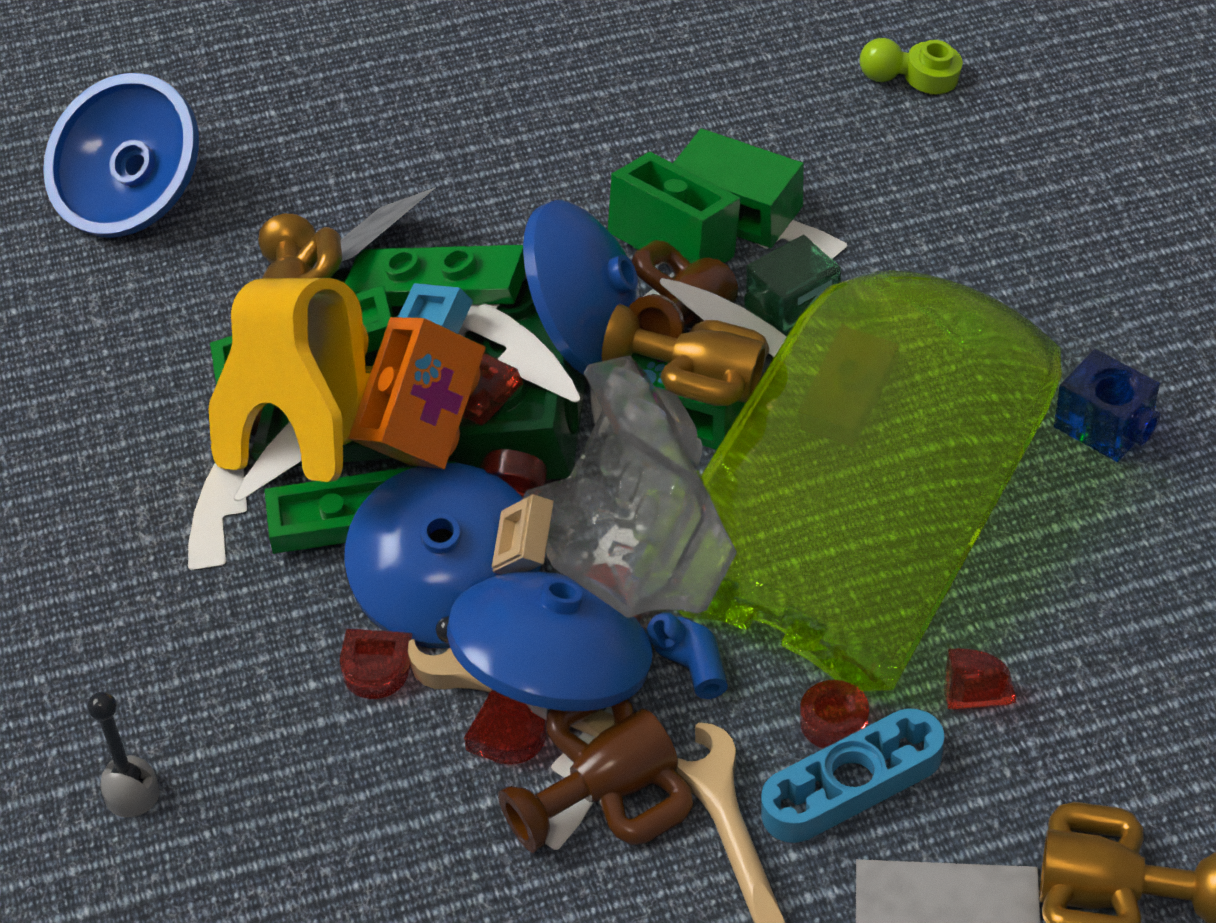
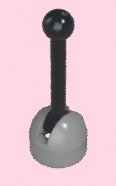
[87,692,160,817]

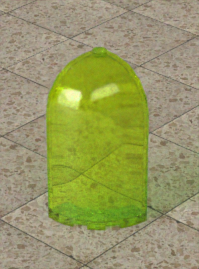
[638,270,1062,692]

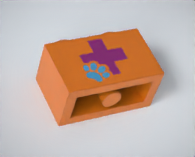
[348,317,486,469]

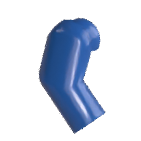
[646,612,728,699]

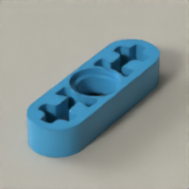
[761,709,944,843]

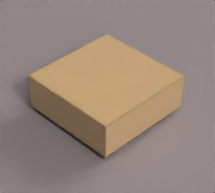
[492,494,554,574]

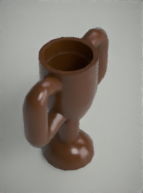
[629,240,738,339]
[498,699,693,853]

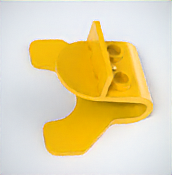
[209,278,373,482]

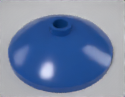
[43,73,199,238]
[523,200,640,380]
[345,463,541,648]
[447,571,652,711]

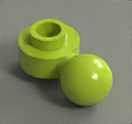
[859,38,963,94]

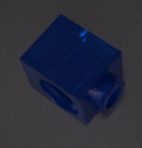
[1054,349,1160,463]

